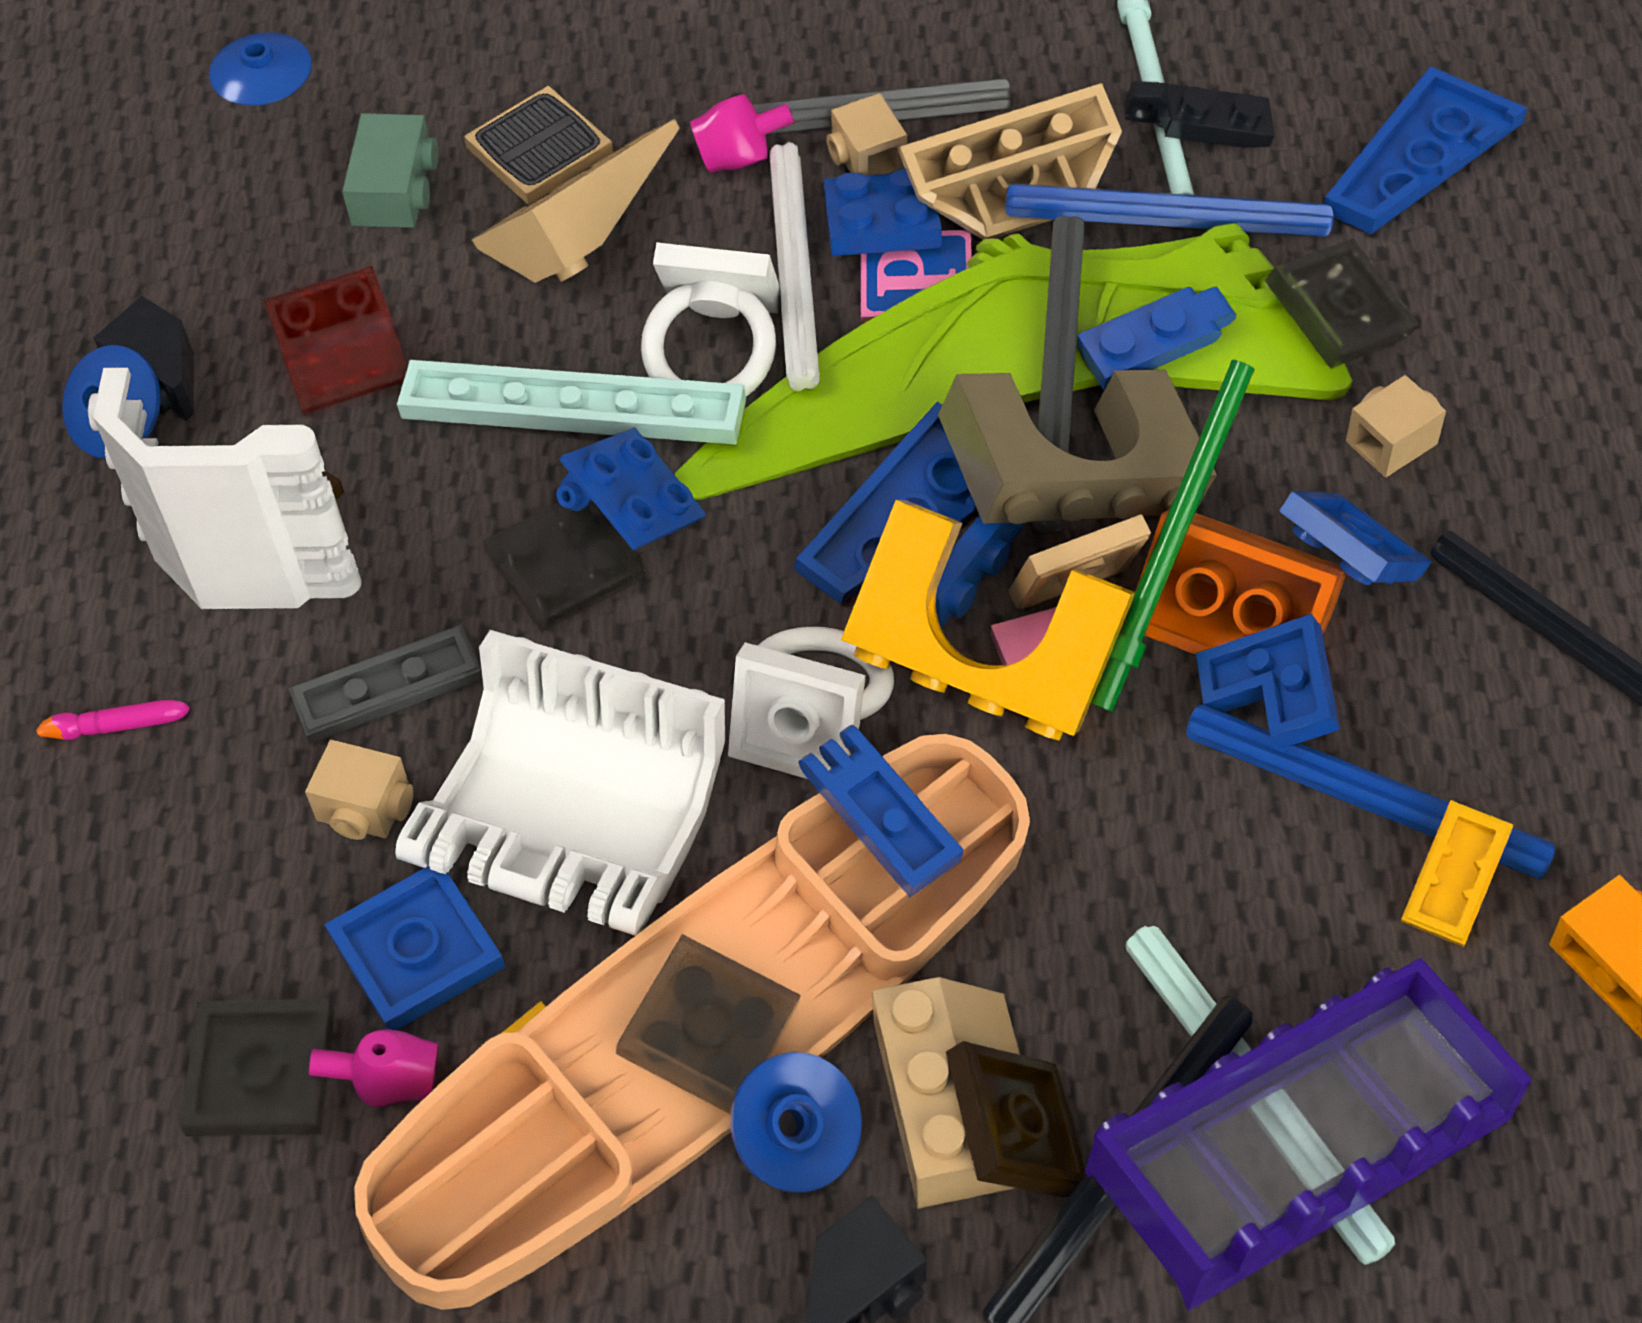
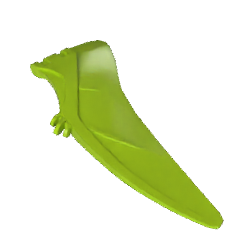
[675,223,1352,500]

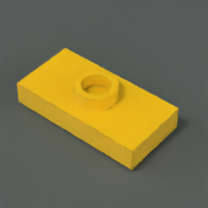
[1401,800,1513,947]

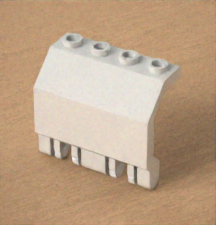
[88,368,361,609]
[395,630,725,936]

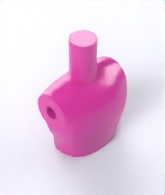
[690,94,795,174]
[309,1029,439,1107]

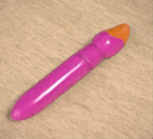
[36,700,190,740]

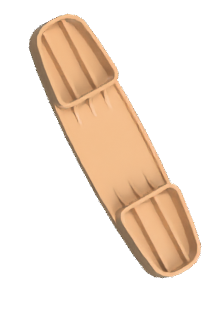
[355,734,1030,1310]

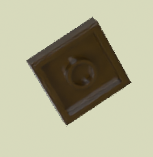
[946,1041,1086,1198]

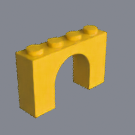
[841,500,1136,740]

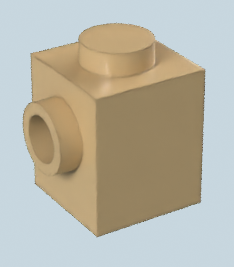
[827,93,907,175]
[1346,375,1446,478]
[305,739,413,840]

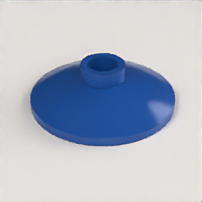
[209,32,312,105]
[62,345,161,459]
[730,1052,862,1193]

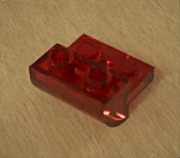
[263,266,408,415]

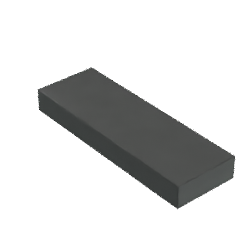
[288,624,483,744]

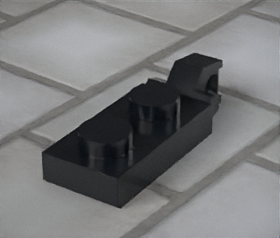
[1124,81,1275,148]

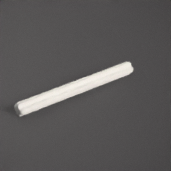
[769,142,820,392]

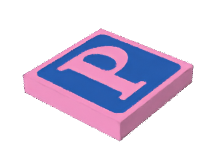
[861,230,972,325]

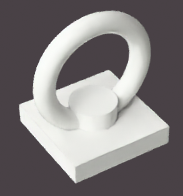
[641,243,781,397]
[728,627,894,779]

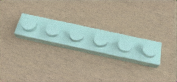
[397,360,746,445]

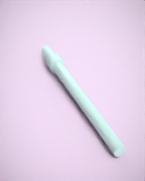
[1117,0,1194,195]

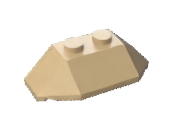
[898,83,1122,240]

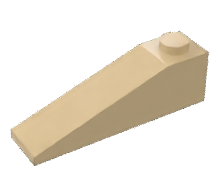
[472,119,680,283]

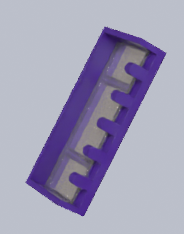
[1085,958,1532,1312]

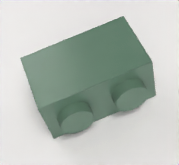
[342,113,438,228]

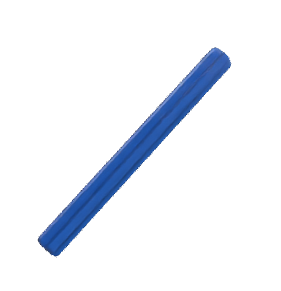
[1005,183,1334,237]
[1186,705,1556,879]

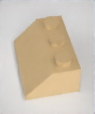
[872,977,1020,1209]

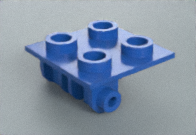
[556,427,706,551]

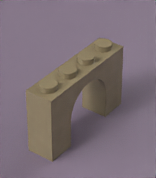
[938,369,1217,524]

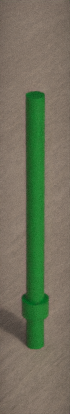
[1091,360,1255,712]

